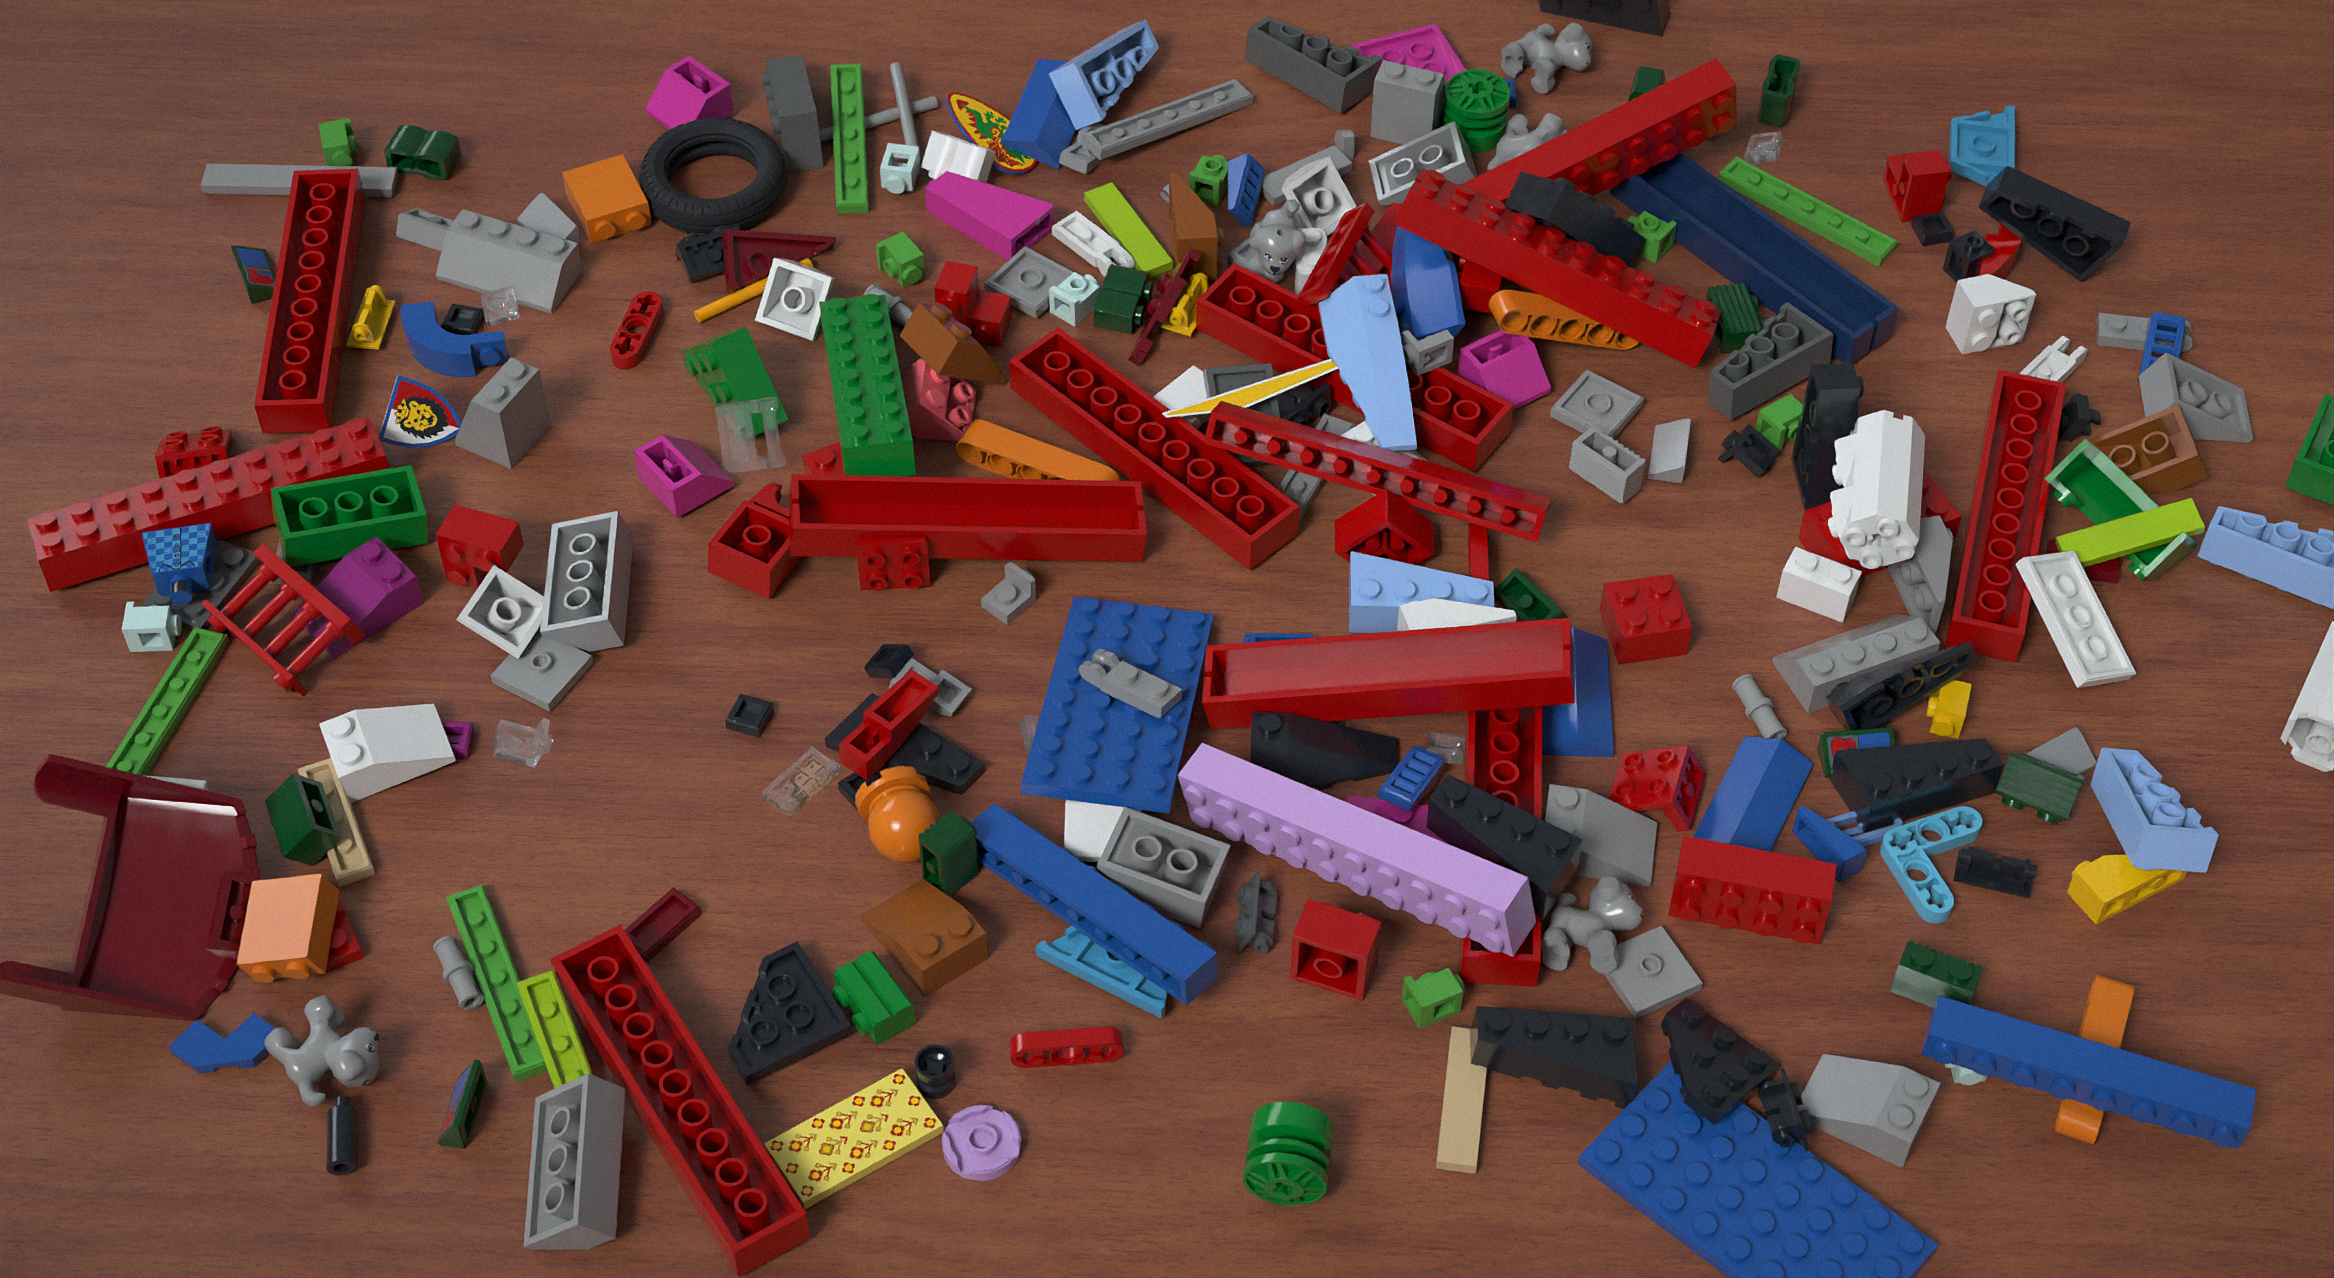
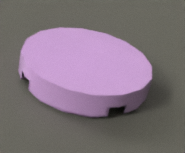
[941,1105,1022,1181]

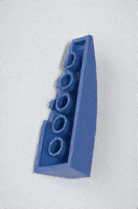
[1391,197,1465,341]

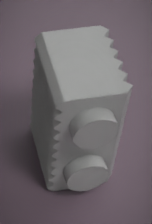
[1568,426,1645,504]

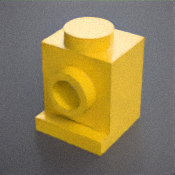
[1926,680,1972,739]

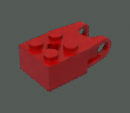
[708,482,803,599]

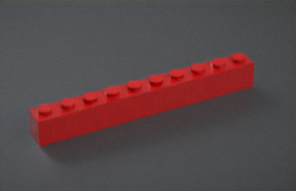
[1204,401,1552,542]

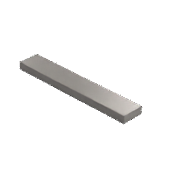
[1082,79,1253,160]
[200,164,398,197]

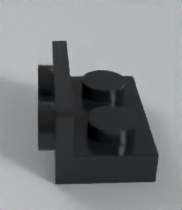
[675,225,740,283]
[1277,382,1332,426]

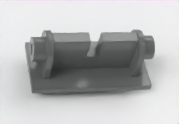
[1233,871,1277,953]

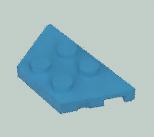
[1949,105,2015,187]
[1035,926,1167,1019]

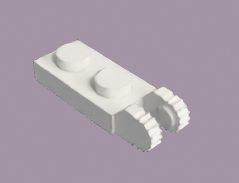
[1052,211,1135,277]
[2019,336,2088,382]

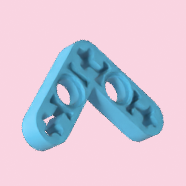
[1880,806,1982,924]

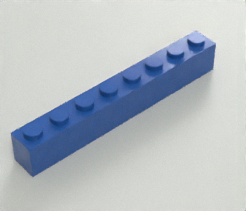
[971,803,1218,1005]
[1921,996,2256,1149]

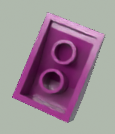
[293,536,424,659]

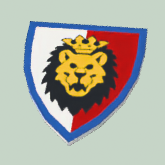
[379,375,462,448]

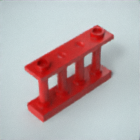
[1297,202,1392,308]
[201,543,365,697]

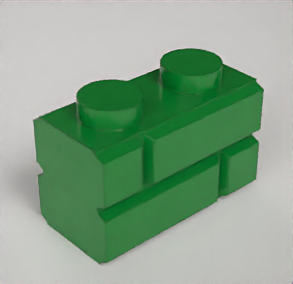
[832,950,916,1045]

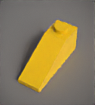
[2067,854,2187,925]

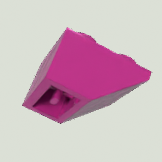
[645,55,734,130]
[1457,330,1551,410]
[634,434,734,518]

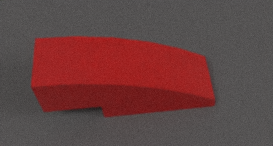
[1977,224,2023,280]
[839,669,939,781]

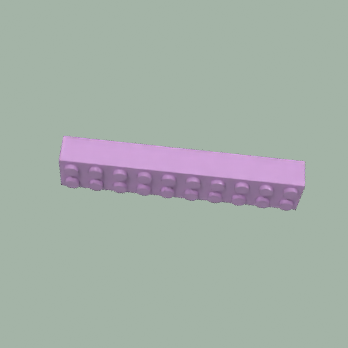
[1178,743,1536,957]

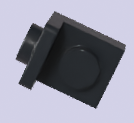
[1943,231,1995,283]
[1717,424,1780,477]

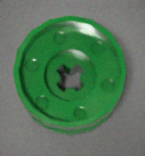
[1441,69,1511,153]
[1243,1101,1334,1206]

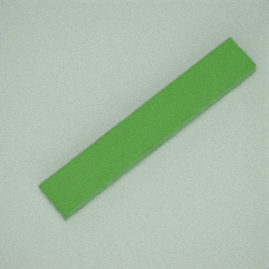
[830,64,869,214]
[1718,157,1899,267]
[106,627,230,776]
[446,884,548,1083]

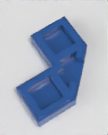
[168,1013,275,1074]

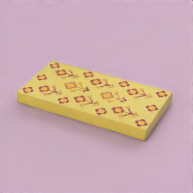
[764,1068,944,1209]

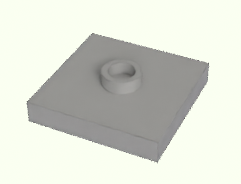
[984,246,1074,318]
[1550,369,1644,439]
[490,629,593,712]
[1603,926,1703,1019]

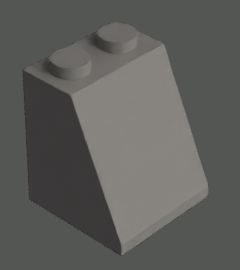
[1370,60,1446,144]
[455,357,551,469]

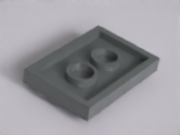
[1203,363,1280,466]
[140,540,260,631]

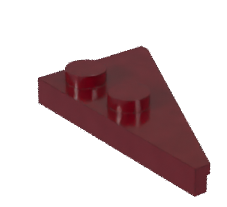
[723,229,836,294]
[1128,247,1201,366]

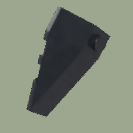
[1826,642,1978,731]
[1250,712,1397,790]

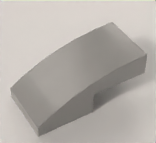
[1059,123,1104,174]
[889,658,972,717]

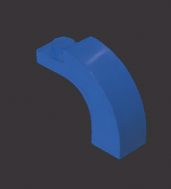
[400,301,509,378]

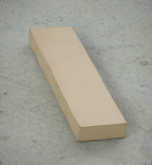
[297,758,375,887]
[1436,1027,1487,1174]

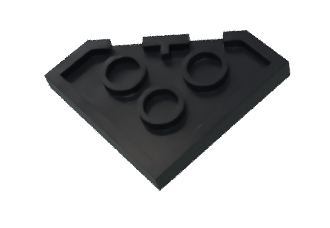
[728,941,852,1085]
[1661,998,1781,1125]

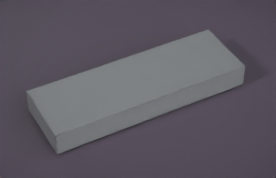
[1260,145,1352,207]

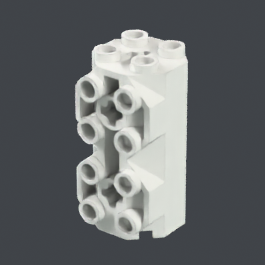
[1828,410,1925,569]
[2280,621,2334,772]

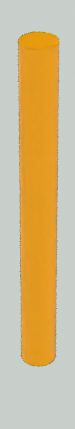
[694,258,813,323]

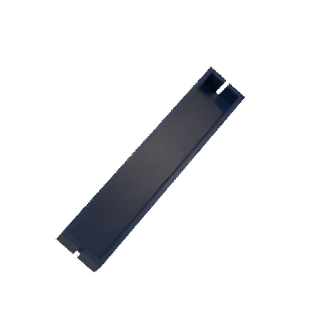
[1609,153,1899,363]

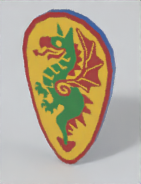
[946,92,1038,175]

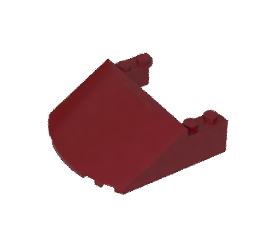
[0,754,260,1021]

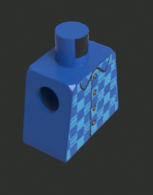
[142,523,218,605]

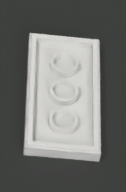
[2016,551,2136,688]

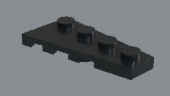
[825,693,985,795]

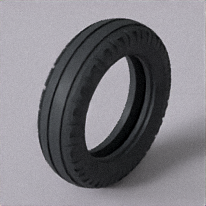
[639,117,787,236]

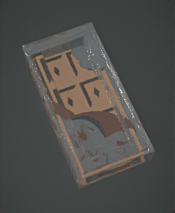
[762,746,840,818]

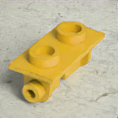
[1160,273,1208,337]
[346,285,396,350]

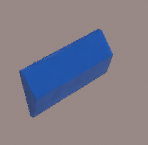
[1000,59,1075,170]
[1542,627,1614,757]
[1693,737,1813,852]

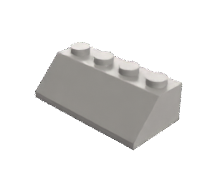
[436,209,583,314]
[540,511,634,652]
[1772,614,1940,713]
[524,1073,625,1250]

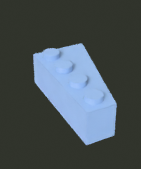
[1048,20,1159,130]
[2197,506,2334,609]
[1349,551,1494,633]
[2090,747,2219,873]

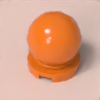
[855,766,941,864]

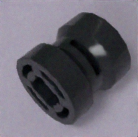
[915,1044,956,1099]

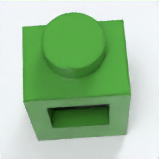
[318,118,358,166]
[1189,155,1228,206]
[1628,211,1677,264]
[876,231,925,288]
[1756,394,1803,452]
[1401,968,1465,1029]

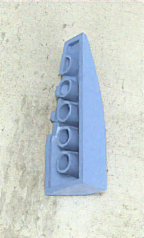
[1318,274,1417,451]

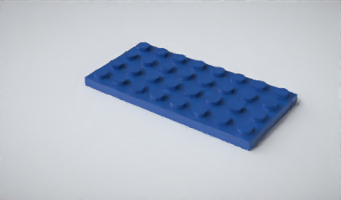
[1021,596,1214,814]
[1578,1061,1938,1278]

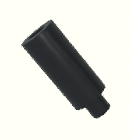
[326,1096,357,1176]

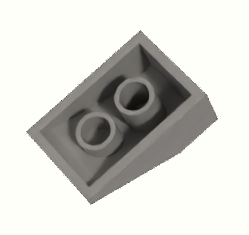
[1369,121,1477,205]
[2139,353,2253,443]
[1887,515,1954,635]
[1544,784,1657,887]
[1097,807,1231,928]
[1798,1054,1941,1168]

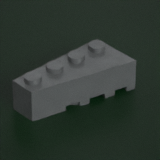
[1244,16,1383,113]
[761,55,824,173]
[1708,302,1833,420]

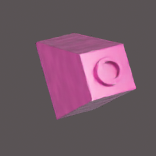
[925,171,1055,261]

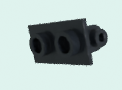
[1953,846,2037,898]
[1758,1068,1813,1152]

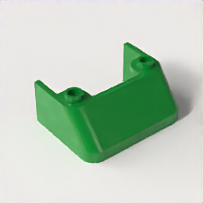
[2044,438,2199,581]

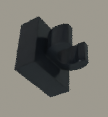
[2059,393,2101,442]

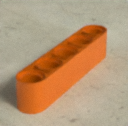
[1488,290,1639,350]
[956,419,1120,481]
[2053,974,2135,1145]

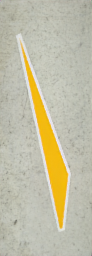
[1162,336,1401,418]

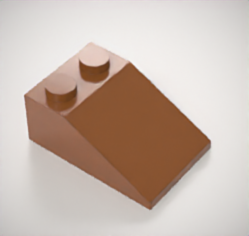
[1169,171,1223,285]
[900,302,1008,385]
[2088,404,2209,494]
[860,879,988,997]

